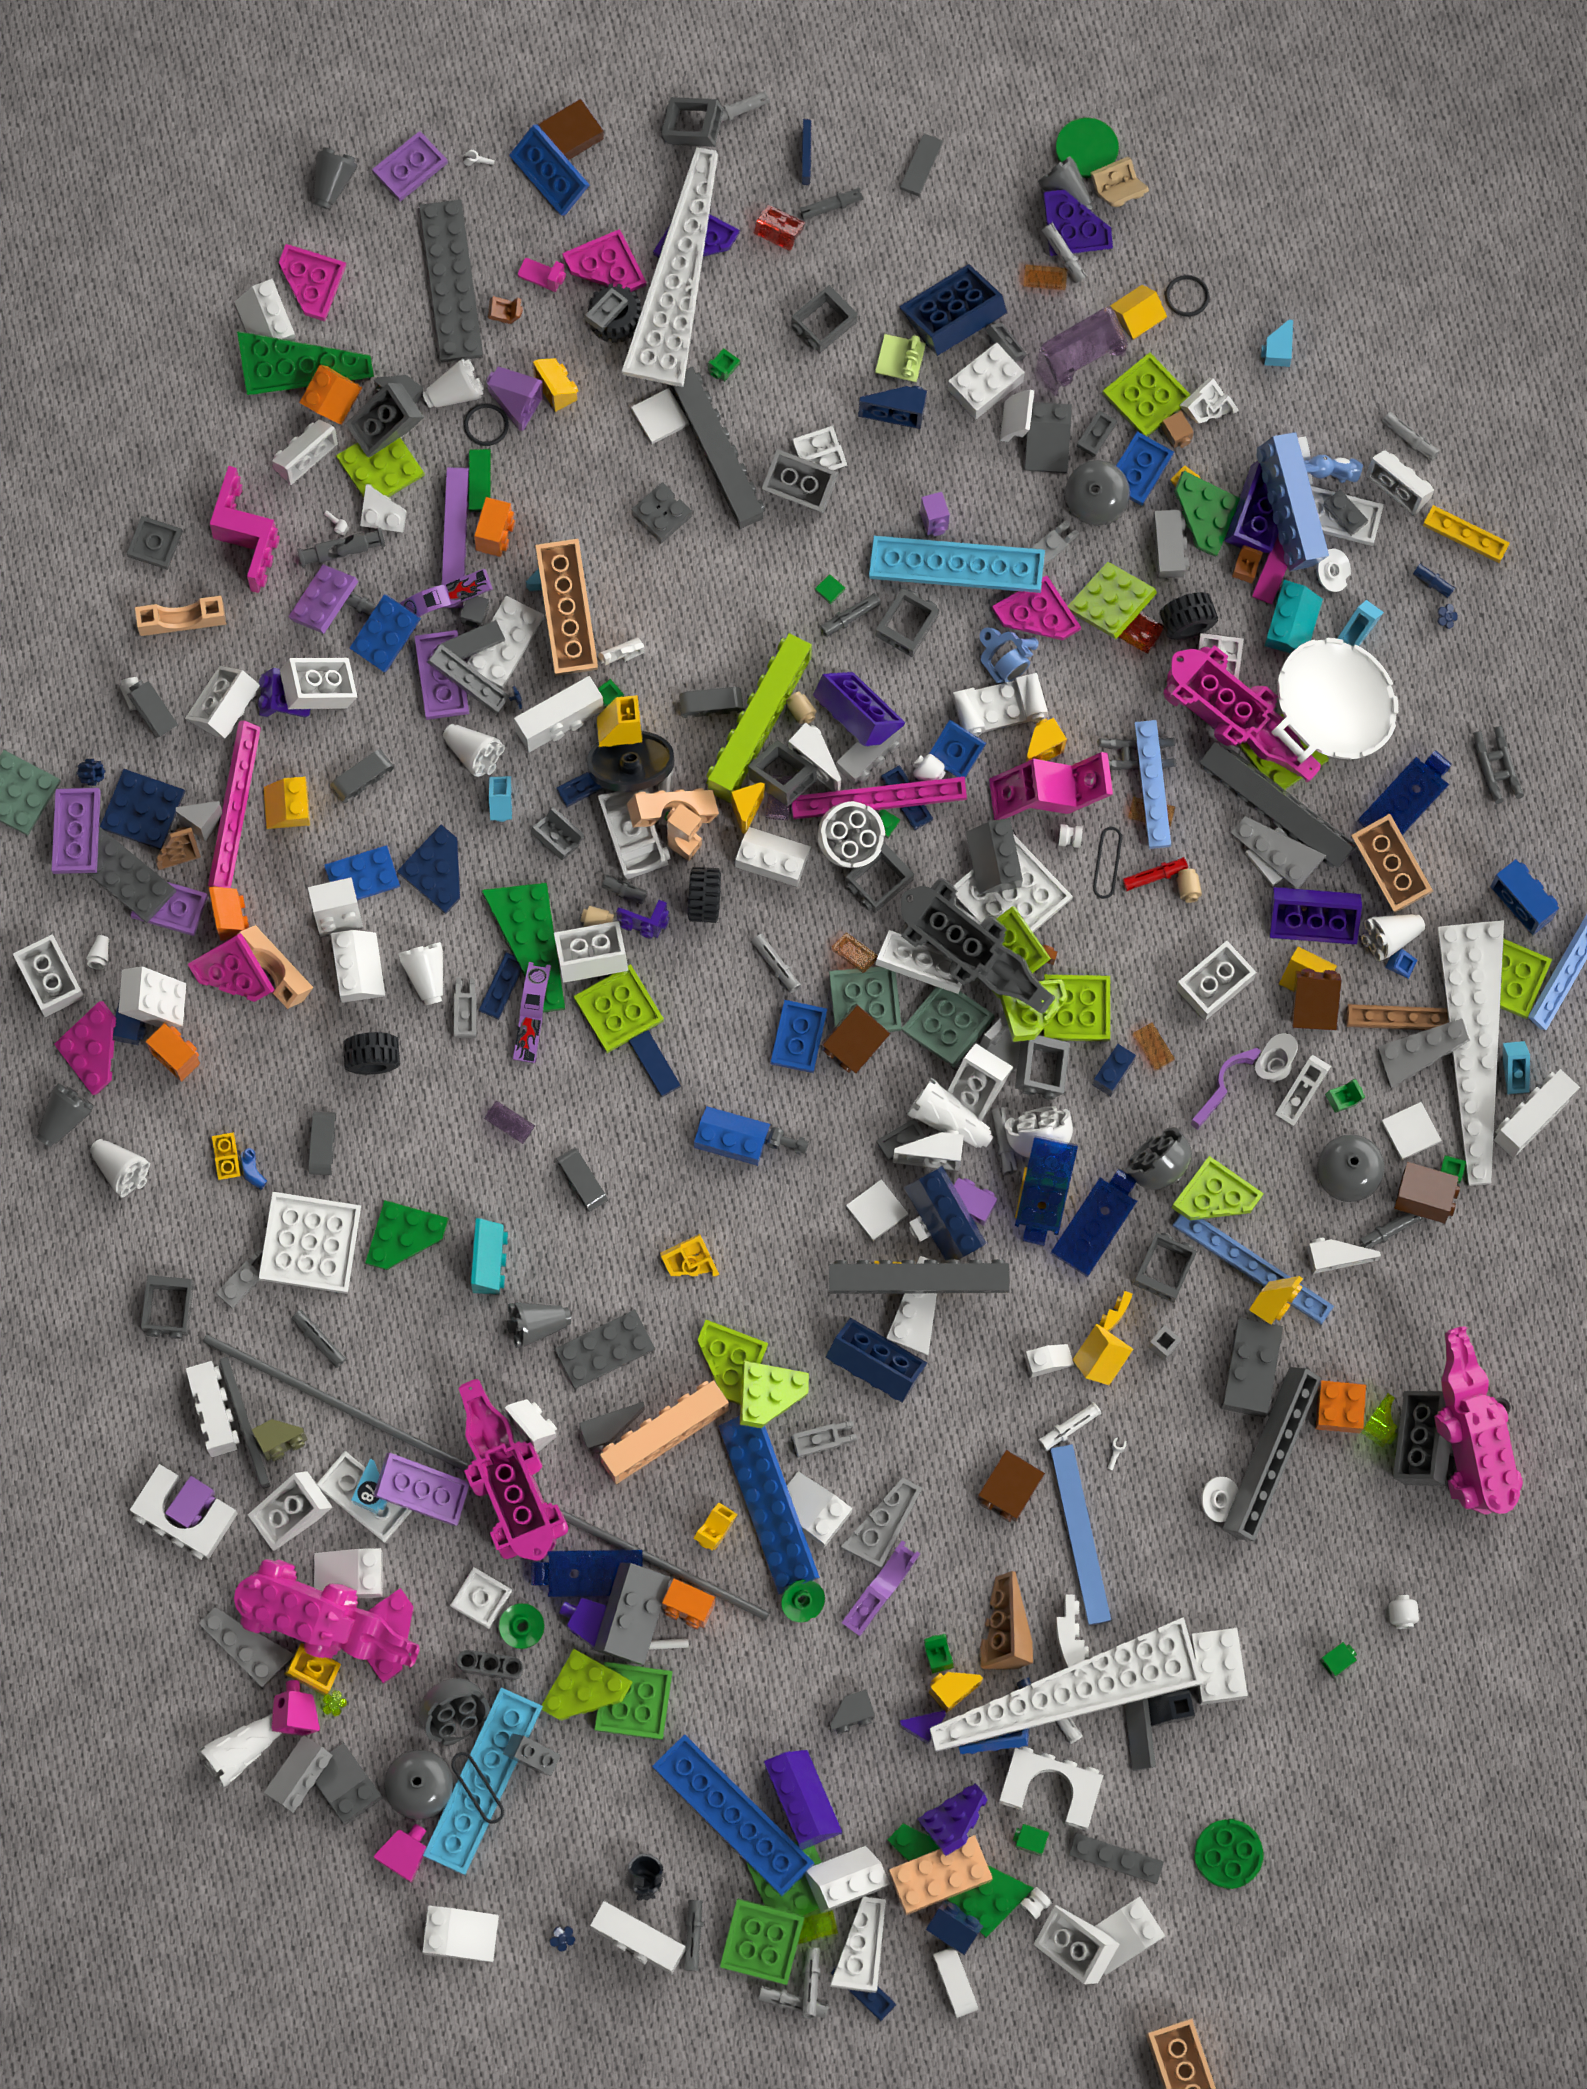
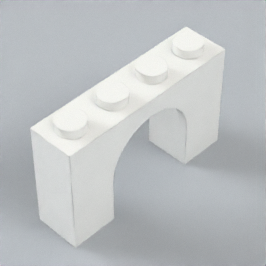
[130,1464,238,1560]
[999,1746,1103,1831]

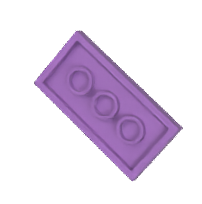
[415,630,469,720]
[52,788,101,874]
[374,1453,470,1526]

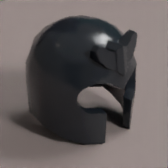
[626,1854,663,1901]

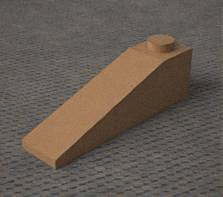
[156,827,201,870]
[980,1571,1033,1669]

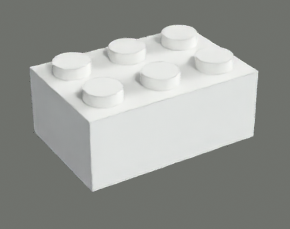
[948,343,1025,420]
[280,658,357,709]
[554,921,628,983]
[13,934,84,1017]
[1176,941,1257,1021]
[119,967,186,1028]
[1190,1628,1248,1705]

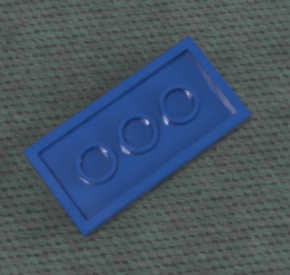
[509,125,590,216]

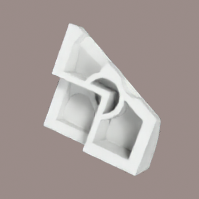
[1180,378,1239,423]
[1198,633,1244,679]
[598,638,644,665]

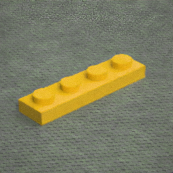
[1423,505,1510,564]

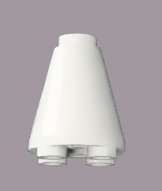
[423,359,484,408]
[443,724,505,777]
[1361,914,1425,961]
[399,942,443,1006]
[90,1139,150,1197]

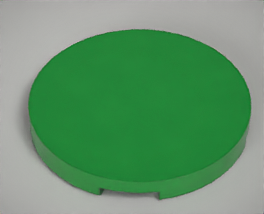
[1056,118,1119,178]
[1194,1819,1264,1889]

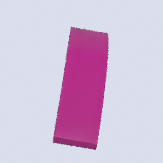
[1252,533,1288,605]

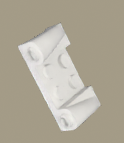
[952,673,1048,736]
[598,789,671,880]

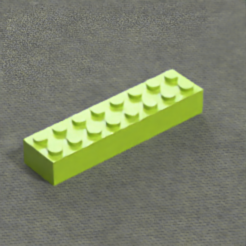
[706,633,812,804]

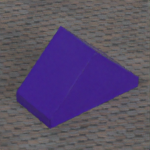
[900,1710,946,1744]

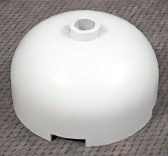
[817,801,885,868]
[1005,1106,1073,1159]

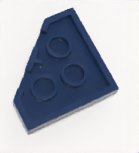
[397,824,460,914]

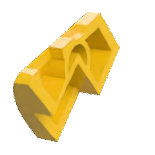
[660,1234,719,1276]

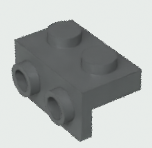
[530,807,584,860]

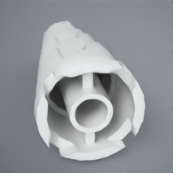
[907,1078,993,1148]
[197,1713,282,1788]

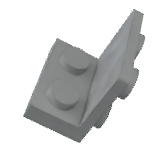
[979,1013,1034,1073]

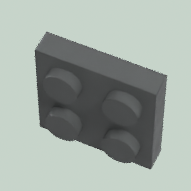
[127,516,183,570]

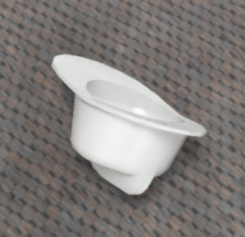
[1255,1033,1298,1083]

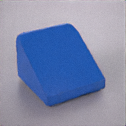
[1385,949,1417,979]

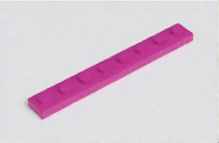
[208,720,261,888]
[792,777,967,819]

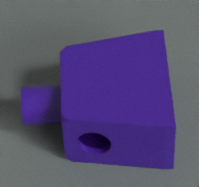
[559,1598,607,1649]

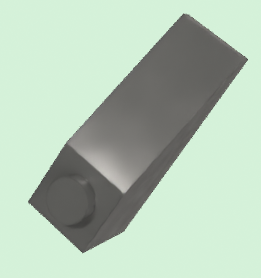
[579,1402,645,1453]

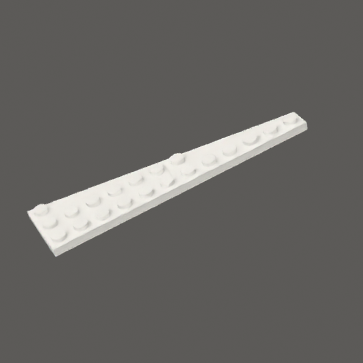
[622,147,718,387]
[1438,920,1504,1186]
[930,1617,1202,1752]

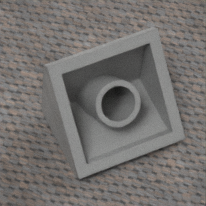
[176,801,222,841]

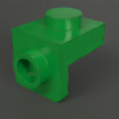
[708,348,740,382]
[1325,1079,1365,1113]
[924,1634,954,1674]

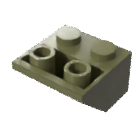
[251,1419,308,1461]

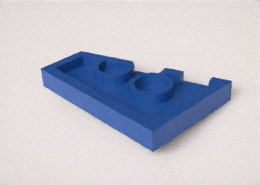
[959,1728,1029,1754]

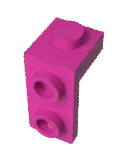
[518,258,566,292]

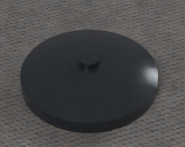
[587,731,675,792]

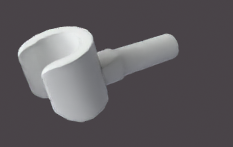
[463,150,494,166]
[324,511,349,536]
[1107,1438,1127,1470]

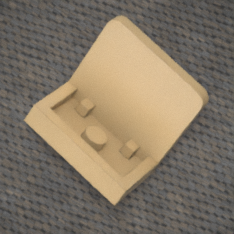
[1090,157,1149,207]

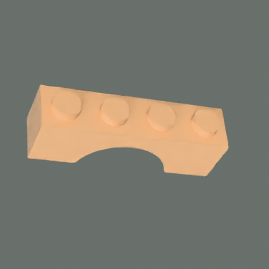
[135,596,226,636]
[627,788,719,827]
[667,804,702,861]
[239,925,314,1009]

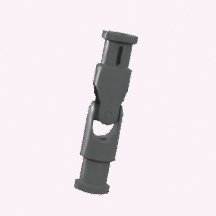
[297,528,385,568]

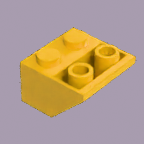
[597,695,642,747]
[1249,1276,1303,1325]

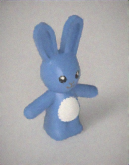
[1304,455,1363,483]

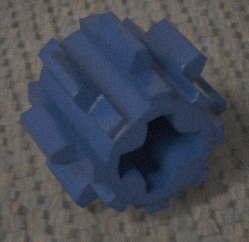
[76,758,106,786]

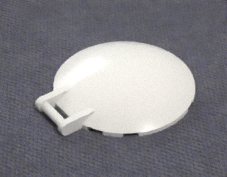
[1271,638,1398,763]

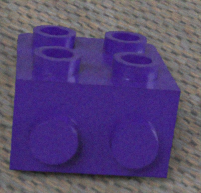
[258,668,310,718]
[616,900,670,939]

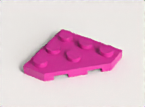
[562,229,647,292]
[279,244,346,321]
[992,575,1081,640]
[188,933,275,1002]
[54,1001,116,1095]
[366,1588,414,1684]

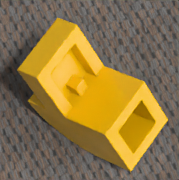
[693,1503,738,1550]

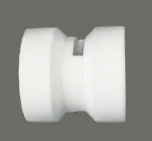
[1058,824,1083,848]
[1020,1887,1052,1920]

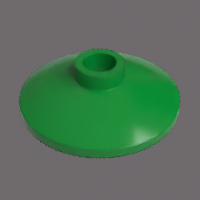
[781,1579,825,1622]
[499,1603,545,1649]

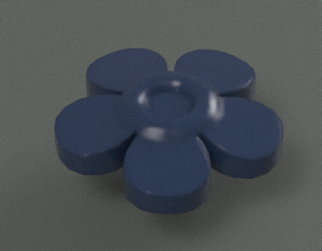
[1437,604,1458,629]
[509,686,522,709]
[549,1926,575,1952]

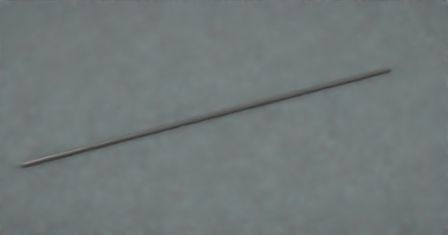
[203,1334,770,1621]

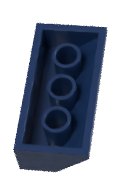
[903,1166,986,1261]
[825,1318,927,1403]

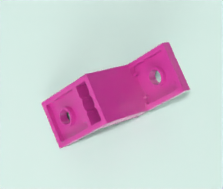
[210,466,280,593]
[989,752,1113,820]

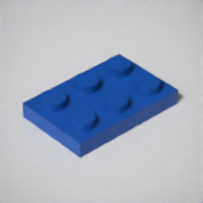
[1116,432,1174,506]
[350,594,421,672]
[324,845,400,900]
[770,1000,827,1073]

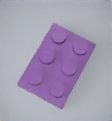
[372,131,448,202]
[288,565,358,634]
[131,882,208,936]

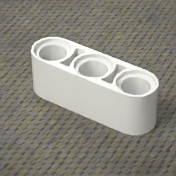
[933,1947,978,2018]

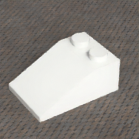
[788,723,841,791]
[948,1044,1013,1121]
[893,1130,964,1171]
[505,1399,557,1453]
[248,1471,332,1551]
[787,1471,852,1548]
[314,1548,383,1598]
[1094,1897,1165,1976]
[423,1906,499,1962]
[1033,1906,1119,1984]

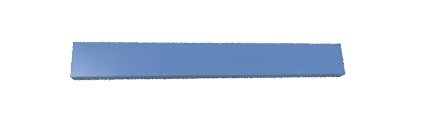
[1172,1214,1334,1325]
[1050,1444,1111,1626]

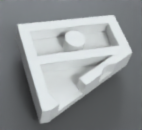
[360,484,407,533]

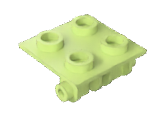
[875,334,926,382]

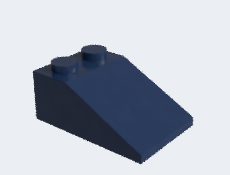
[858,386,927,429]

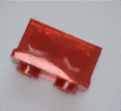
[754,204,806,251]
[1118,612,1164,654]

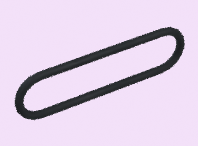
[1093,827,1122,899]
[451,1752,504,1824]

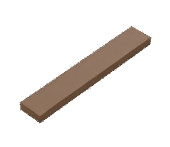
[1347,1004,1449,1030]

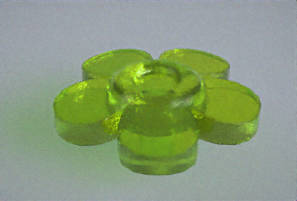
[322,1690,347,1716]

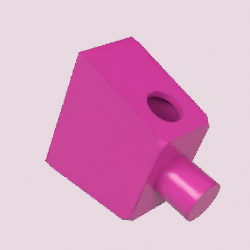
[272,1680,320,1736]
[374,1824,426,1883]

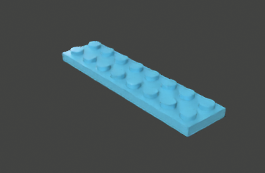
[869,536,1045,593]
[423,1687,543,1875]

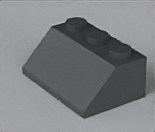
[966,818,1023,895]

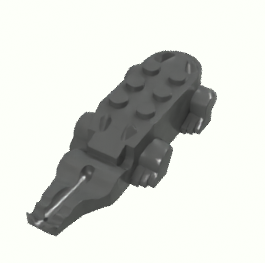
[900,878,1055,1014]

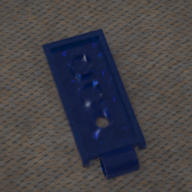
[1357,750,1452,836]
[1015,1135,1078,1246]
[1050,1169,1138,1277]
[531,1549,643,1597]

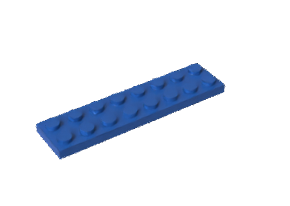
[719,1416,820,1594]
[652,1734,814,1897]

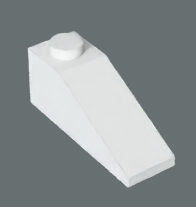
[1275,1055,1331,1126]
[1307,1238,1381,1274]

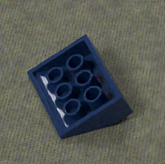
[899,264,1007,356]

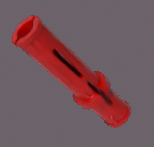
[1122,857,1188,891]

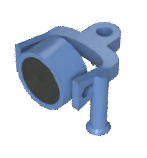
[979,627,1039,683]

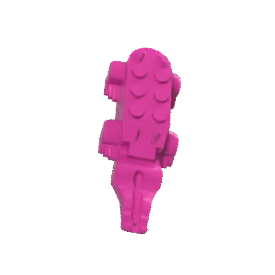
[1163,645,1321,782]
[1434,1326,1523,1515]
[458,1379,569,1561]
[234,1559,420,1668]

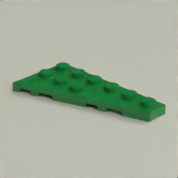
[237,331,374,395]
[481,883,565,1013]
[887,1823,1034,1938]

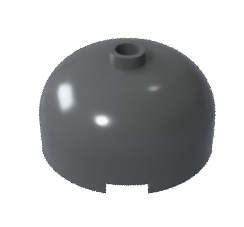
[1065,460,1130,525]
[1126,1127,1192,1190]
[1317,1134,1385,1202]
[419,1678,490,1745]
[384,1750,454,1820]

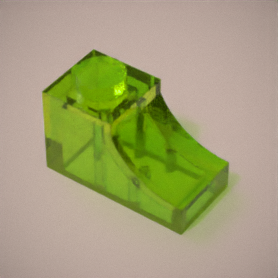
[1361,1393,1398,1448]
[798,1910,838,1945]

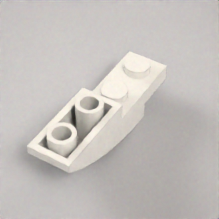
[1055,1595,1089,1668]

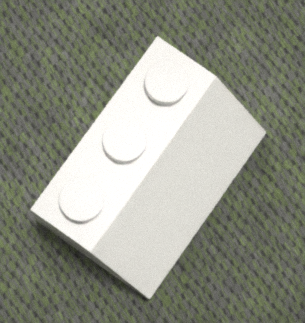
[234,279,296,341]
[272,419,338,485]
[1366,450,1434,516]
[185,666,260,738]
[735,827,811,887]
[331,930,385,1003]
[805,1846,890,1913]

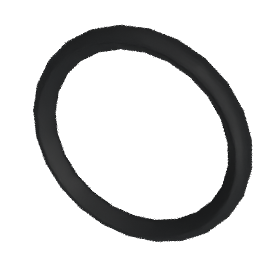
[1165,275,1210,317]
[464,404,509,446]

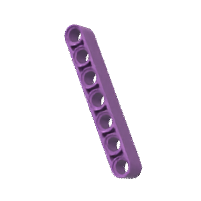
[442,467,469,608]

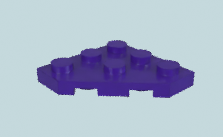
[1043,190,1113,256]
[653,214,740,258]
[918,1783,987,1856]

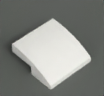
[1000,390,1034,442]
[792,426,847,470]

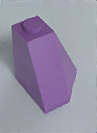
[486,366,543,432]

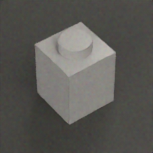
[1148,1325,1182,1361]

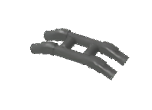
[1473,726,1524,804]
[1097,737,1177,770]

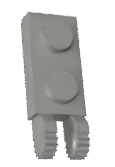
[1031,520,1079,566]
[454,978,477,1038]
[216,1249,263,1309]
[792,1421,858,1458]

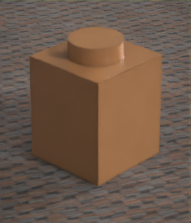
[1161,411,1194,449]

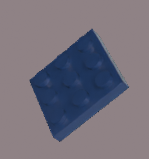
[100,769,185,850]

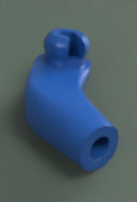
[240,1148,267,1190]

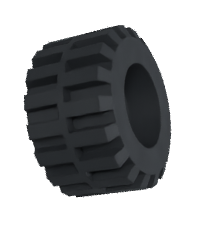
[588,284,641,343]
[1159,592,1219,640]
[688,867,721,923]
[343,1032,400,1075]

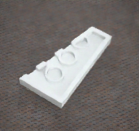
[887,1256,937,1356]
[830,1897,886,1993]

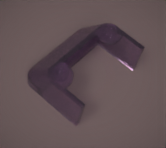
[1036,306,1128,397]

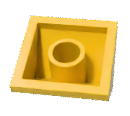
[1108,285,1167,340]
[731,782,765,834]
[1279,947,1337,992]
[1073,1324,1134,1385]
[284,1643,341,1696]

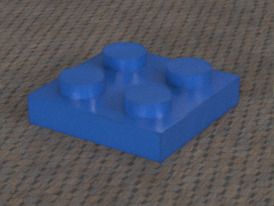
[929,720,987,779]

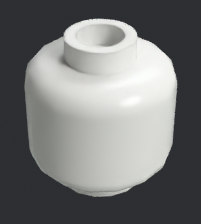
[913,754,946,782]
[1388,1595,1419,1629]

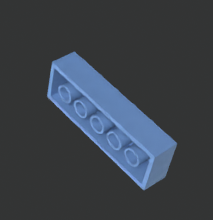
[1257,432,1329,571]

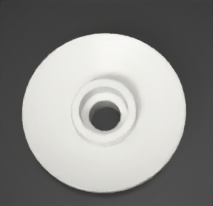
[1317,549,1351,592]
[1201,1477,1239,1522]

